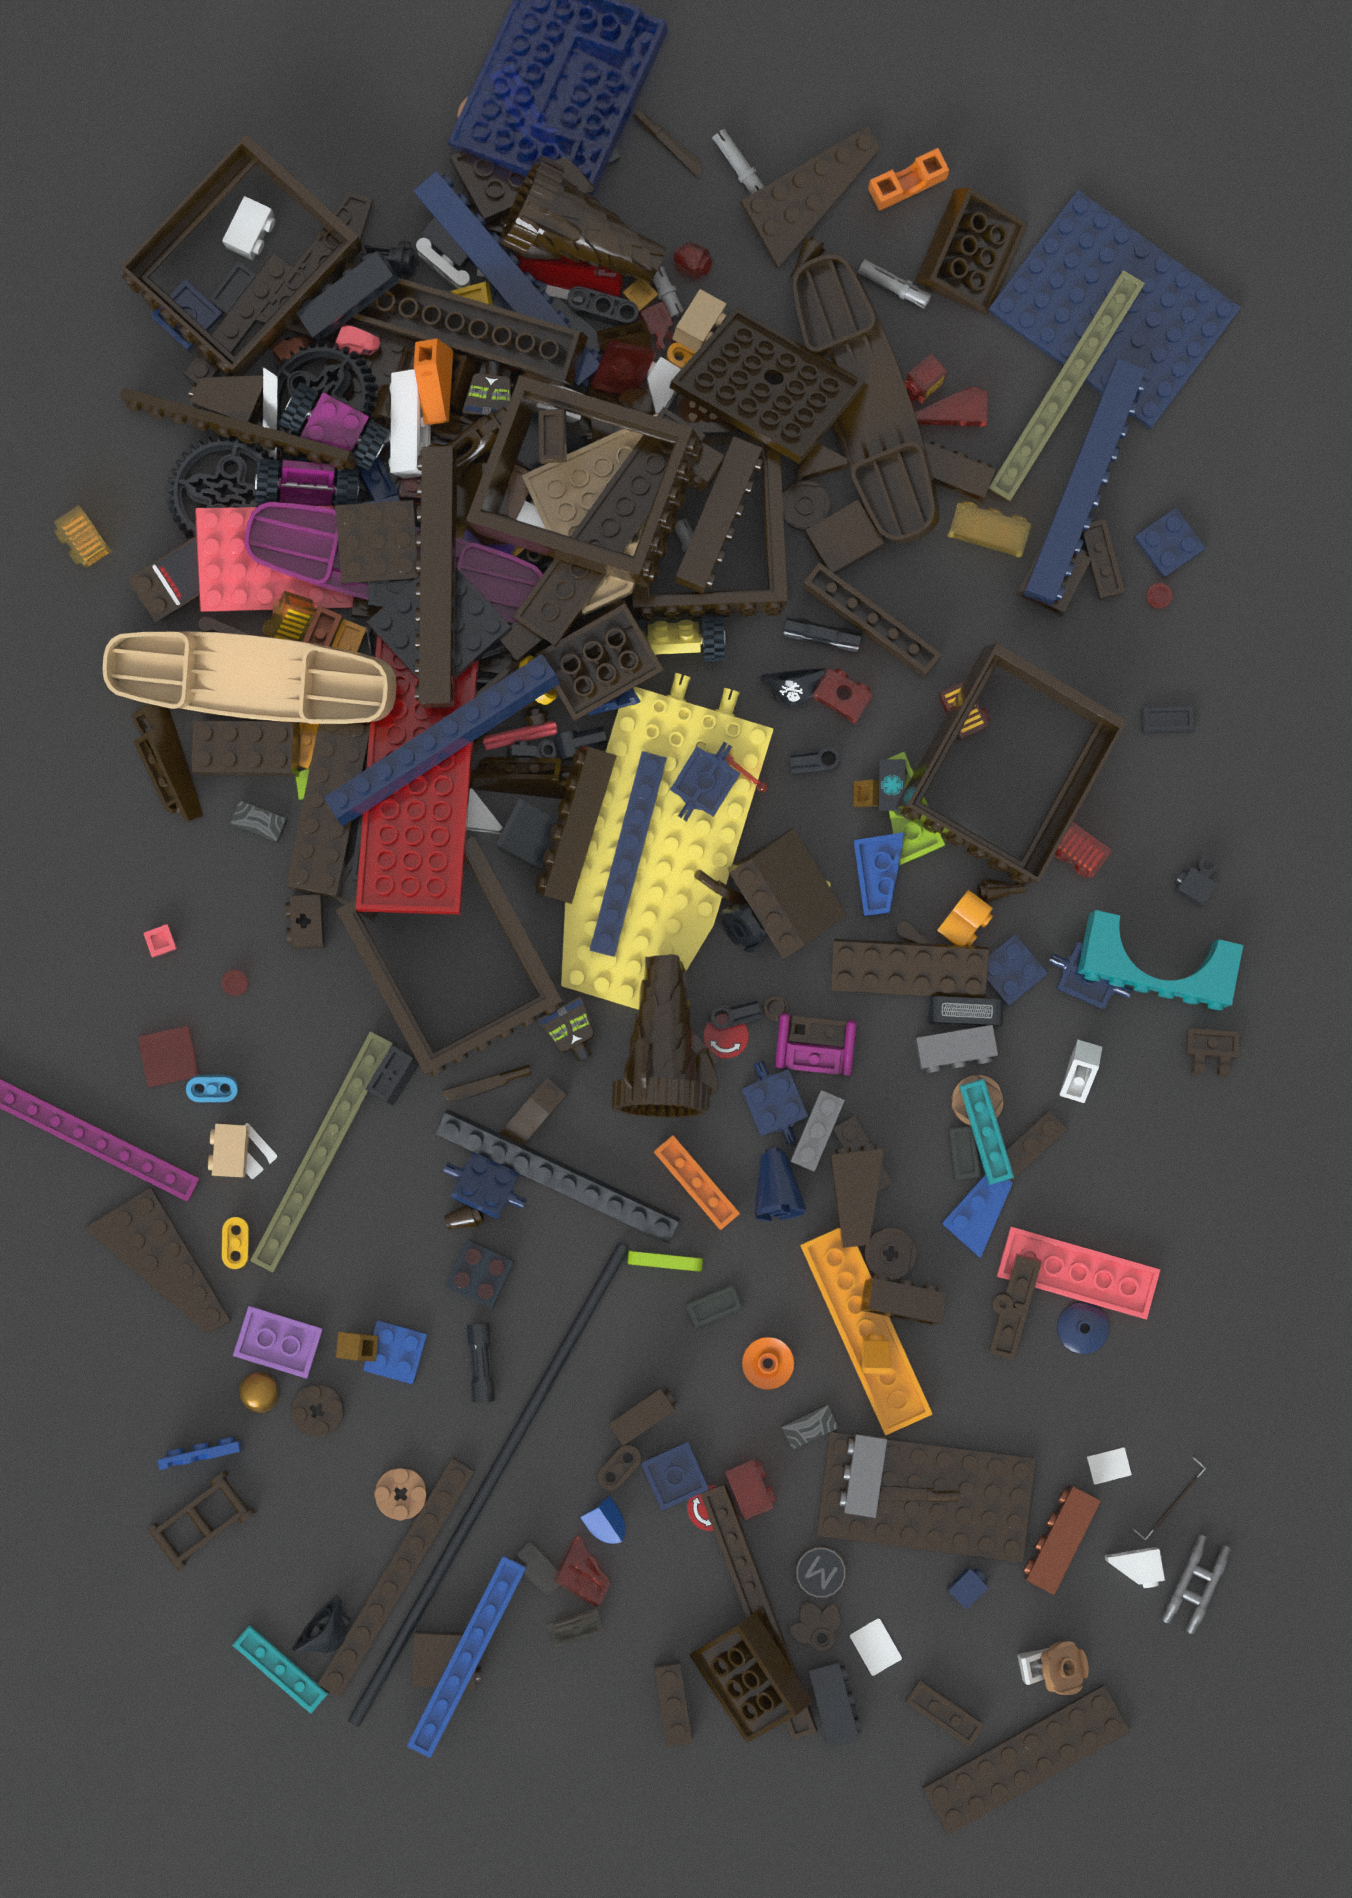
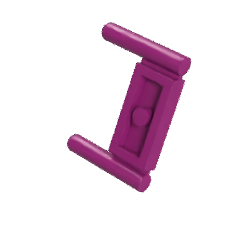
[775,1013,857,1076]

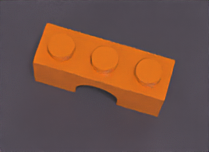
[868,148,949,211]

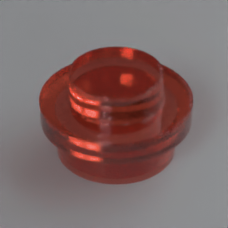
[1147,583,1173,609]
[222,970,248,996]

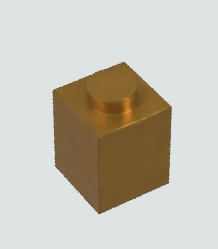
[336,1332,379,1362]

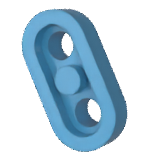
[186,1075,239,1102]

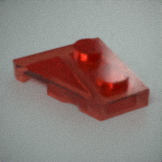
[553,1536,611,1607]

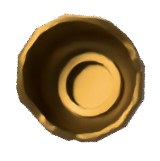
[239,1371,279,1414]

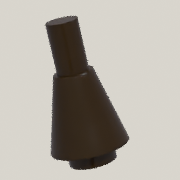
[790,236,826,279]
[977,878,1026,903]

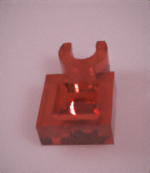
[639,301,677,350]

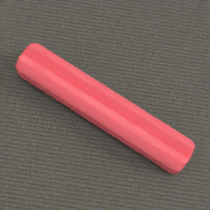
[483,721,558,750]

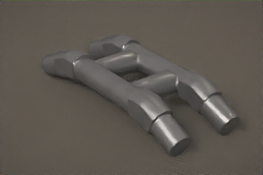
[1161,1534,1231,1634]

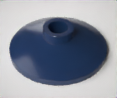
[1057,1302,1109,1354]

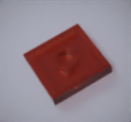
[591,340,656,394]
[138,1026,199,1087]

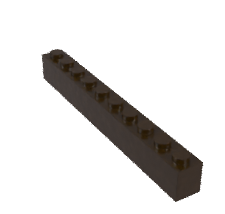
[415,446,457,708]

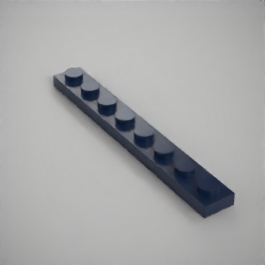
[589,751,667,957]

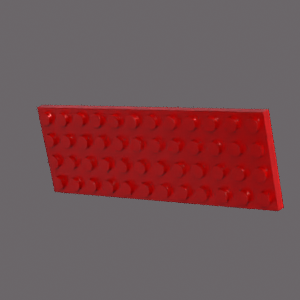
[356,610,479,915]

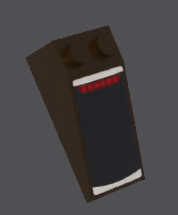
[127,536,199,623]

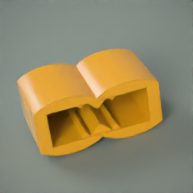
[936,890,993,946]

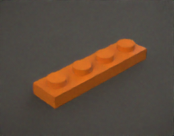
[654,1135,740,1230]

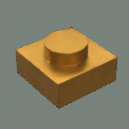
[623,279,658,313]
[853,780,879,808]

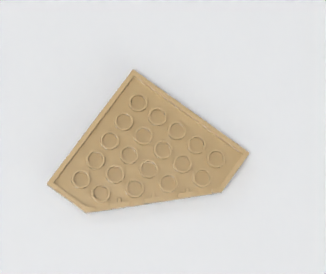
[522,413,658,615]

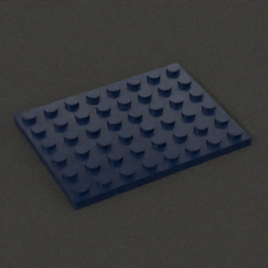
[988,190,1241,429]

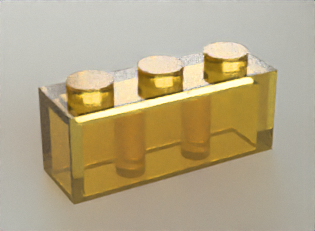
[948,501,1031,557]

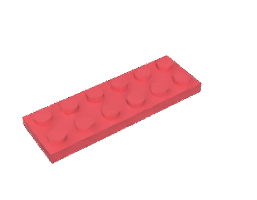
[997,1227,1160,1320]

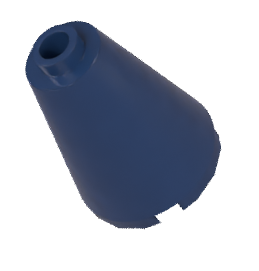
[754,1148,806,1221]

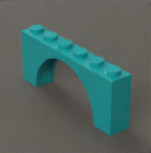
[1077,910,1243,1010]

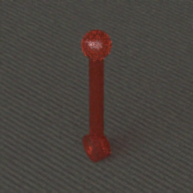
[725,754,768,792]

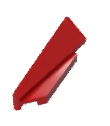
[514,253,624,298]

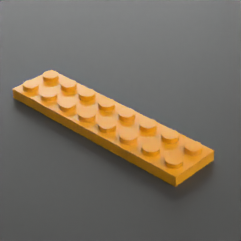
[800,1228,932,1435]

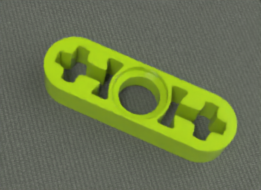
[627,1251,703,1272]

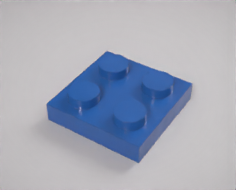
[363,1320,427,1384]

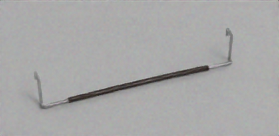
[1132,1456,1206,1540]

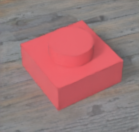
[143,924,177,958]

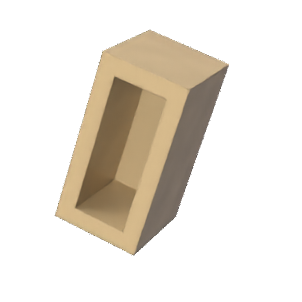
[673,289,727,352]
[208,1124,249,1178]

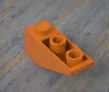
[414,339,453,425]

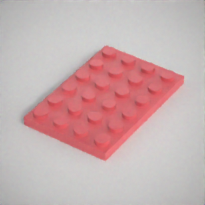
[195,506,353,612]

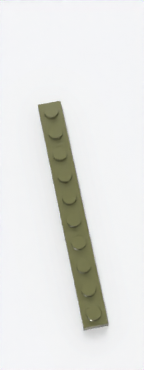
[988,270,1145,502]
[250,1031,394,1273]

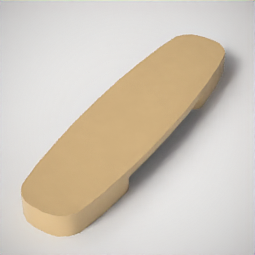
[103,631,397,724]

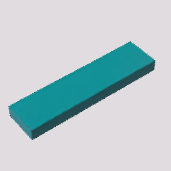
[959,1079,1014,1185]
[232,1624,329,1714]

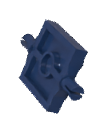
[670,741,741,822]
[1049,942,1133,1010]
[742,1060,809,1145]
[443,1152,527,1219]

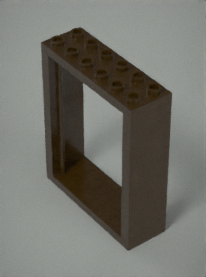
[120,134,363,377]
[466,375,704,588]
[632,422,788,621]
[896,643,1127,885]
[336,836,562,1076]

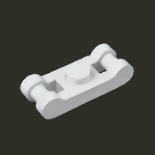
[416,238,471,289]

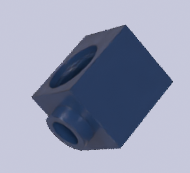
[947,1566,989,1610]

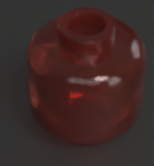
[673,242,713,279]

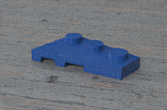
[854,832,905,916]
[941,1174,1013,1258]
[157,1437,243,1470]

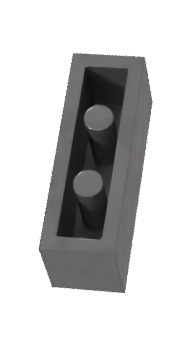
[915,1025,998,1073]
[790,1090,845,1172]
[840,1433,887,1518]

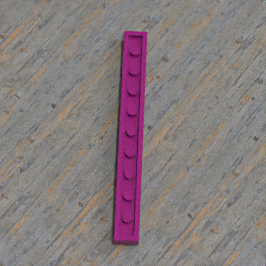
[0,1079,200,1202]

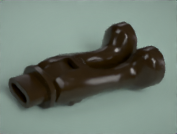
[427,406,507,485]

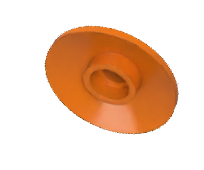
[742,1337,794,1390]

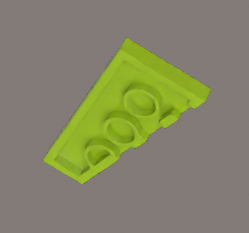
[888,752,946,866]

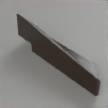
[131,704,203,822]
[470,757,573,799]

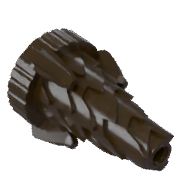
[500,156,666,284]
[612,954,719,1118]

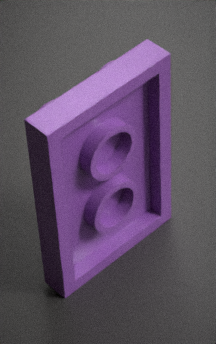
[233,1306,324,1378]

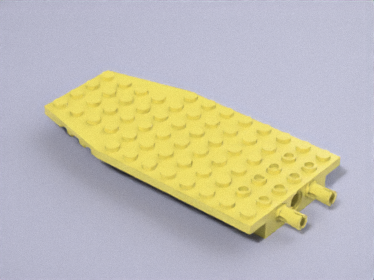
[561,673,773,1010]

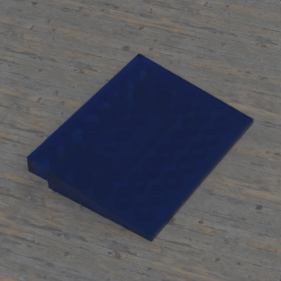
[448,0,668,197]

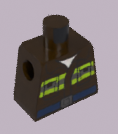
[463,361,511,420]
[537,996,594,1062]

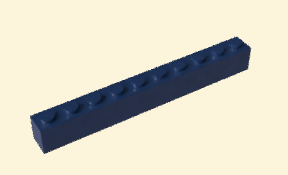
[413,171,603,388]
[1023,358,1147,606]
[323,654,560,826]

